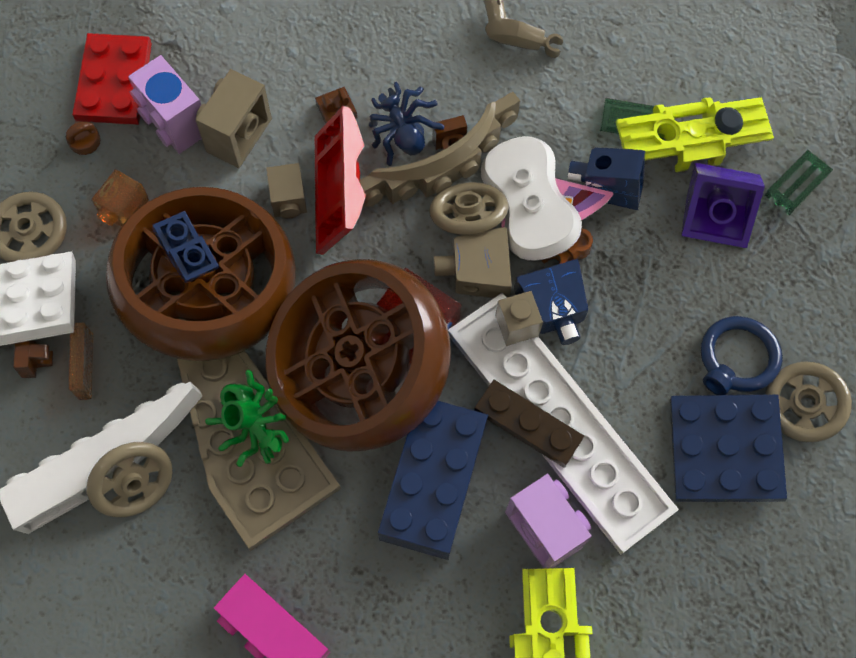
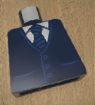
[568,147,645,210]
[514,259,588,345]

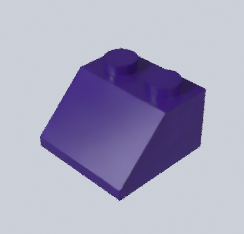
[681,163,765,248]

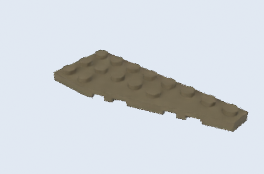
[170,291,341,551]

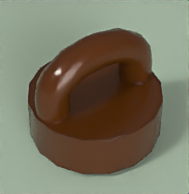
[65,121,101,155]

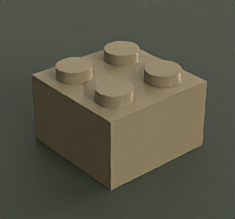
[195,69,272,168]

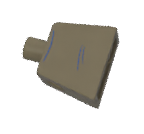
[434,227,512,298]

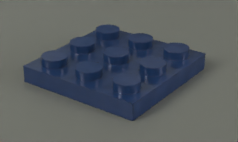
[670,394,787,502]

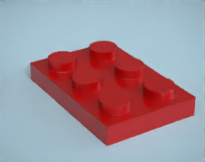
[72,33,152,125]

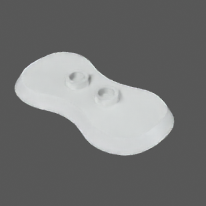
[481,136,582,261]

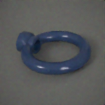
[701,316,783,395]

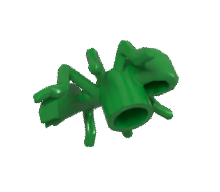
[205,370,289,467]

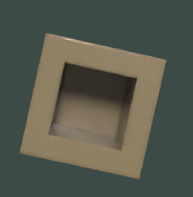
[266,163,307,218]
[495,291,543,346]

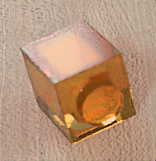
[91,169,149,227]

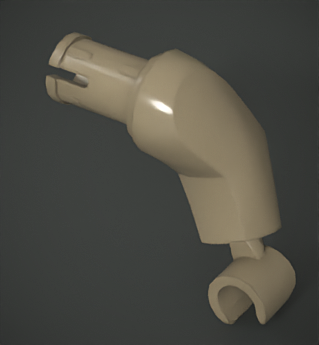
[483,0,563,58]

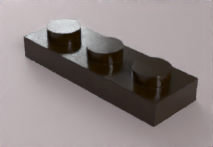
[474,379,584,468]

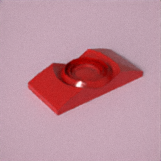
[314,106,366,255]

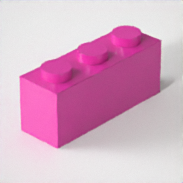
[214,574,331,658]

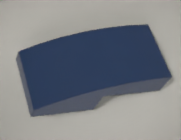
[153,211,219,283]

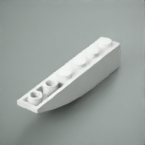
[0,382,203,534]

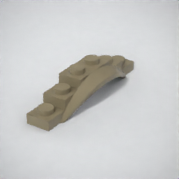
[360,92,520,208]

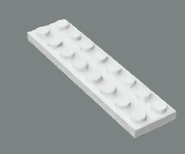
[448,293,679,555]

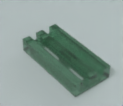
[765,150,833,216]

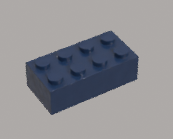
[378,401,488,560]

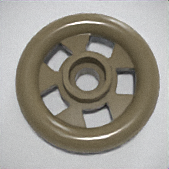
[429,182,509,235]
[0,192,67,262]
[765,362,852,442]
[86,442,173,518]

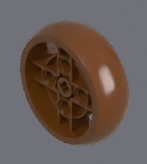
[106,187,296,361]
[265,259,451,452]

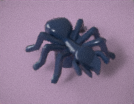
[369,82,444,166]

